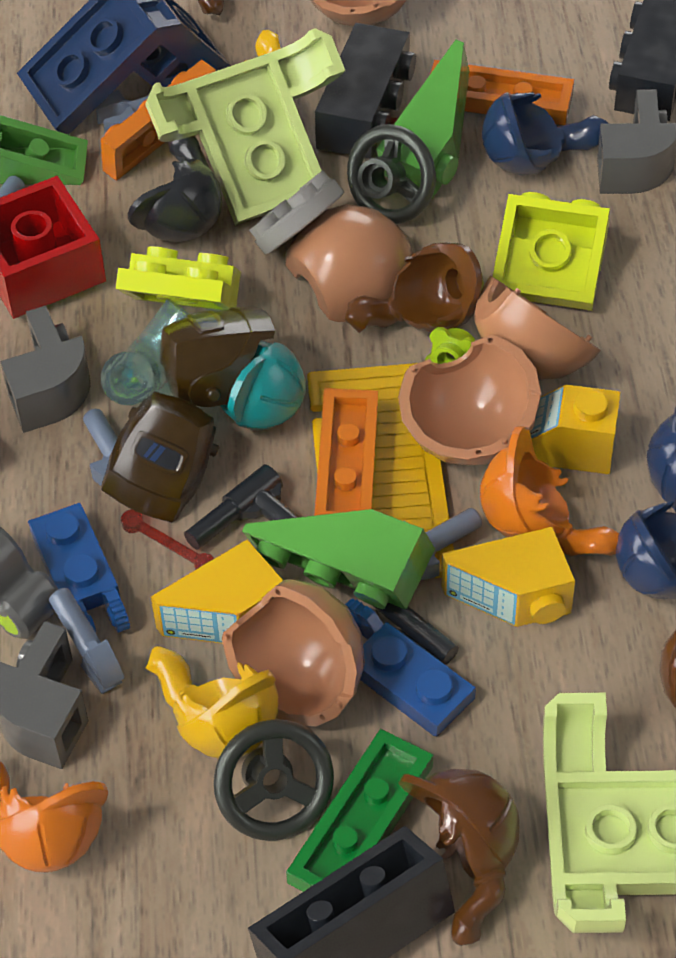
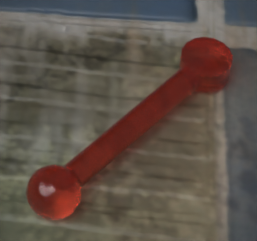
[121,509,215,570]

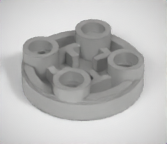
[249,170,344,255]

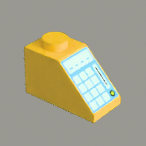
[530,384,621,475]
[441,527,575,627]
[151,539,283,644]

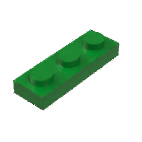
[286,728,433,892]

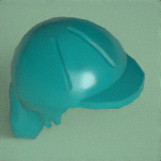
[220,340,306,430]

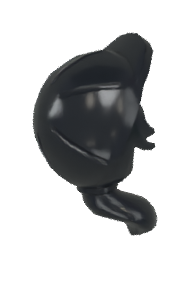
[127,135,222,242]

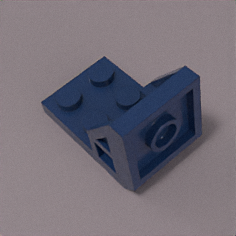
[17,0,231,135]

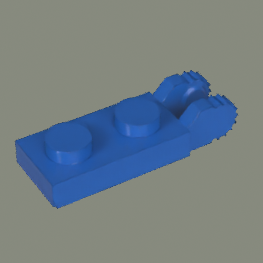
[28,503,131,633]
[345,598,476,737]

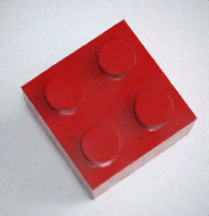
[0,175,106,319]

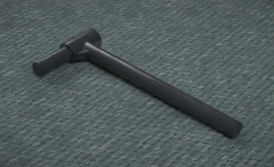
[184,464,459,665]

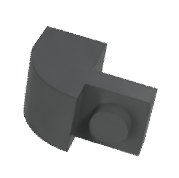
[597,90,676,194]
[0,306,91,433]
[0,621,89,769]

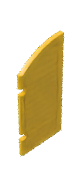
[307,363,454,578]

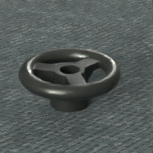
[347,124,436,224]
[214,719,334,841]

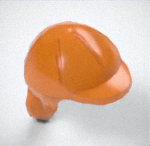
[480,426,619,557]
[0,761,108,873]

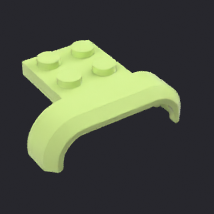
[145,28,345,226]
[543,692,676,933]

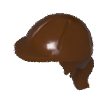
[345,242,484,333]
[399,769,520,946]

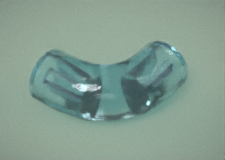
[101,299,190,406]

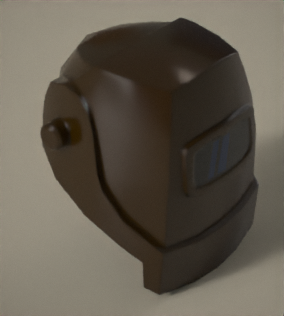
[160,306,275,407]
[101,391,220,523]

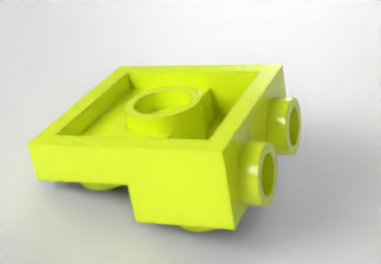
[492,192,610,311]
[116,246,241,311]

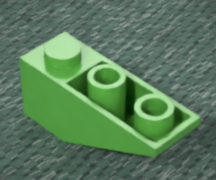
[242,509,435,609]

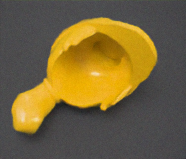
[145,646,278,758]

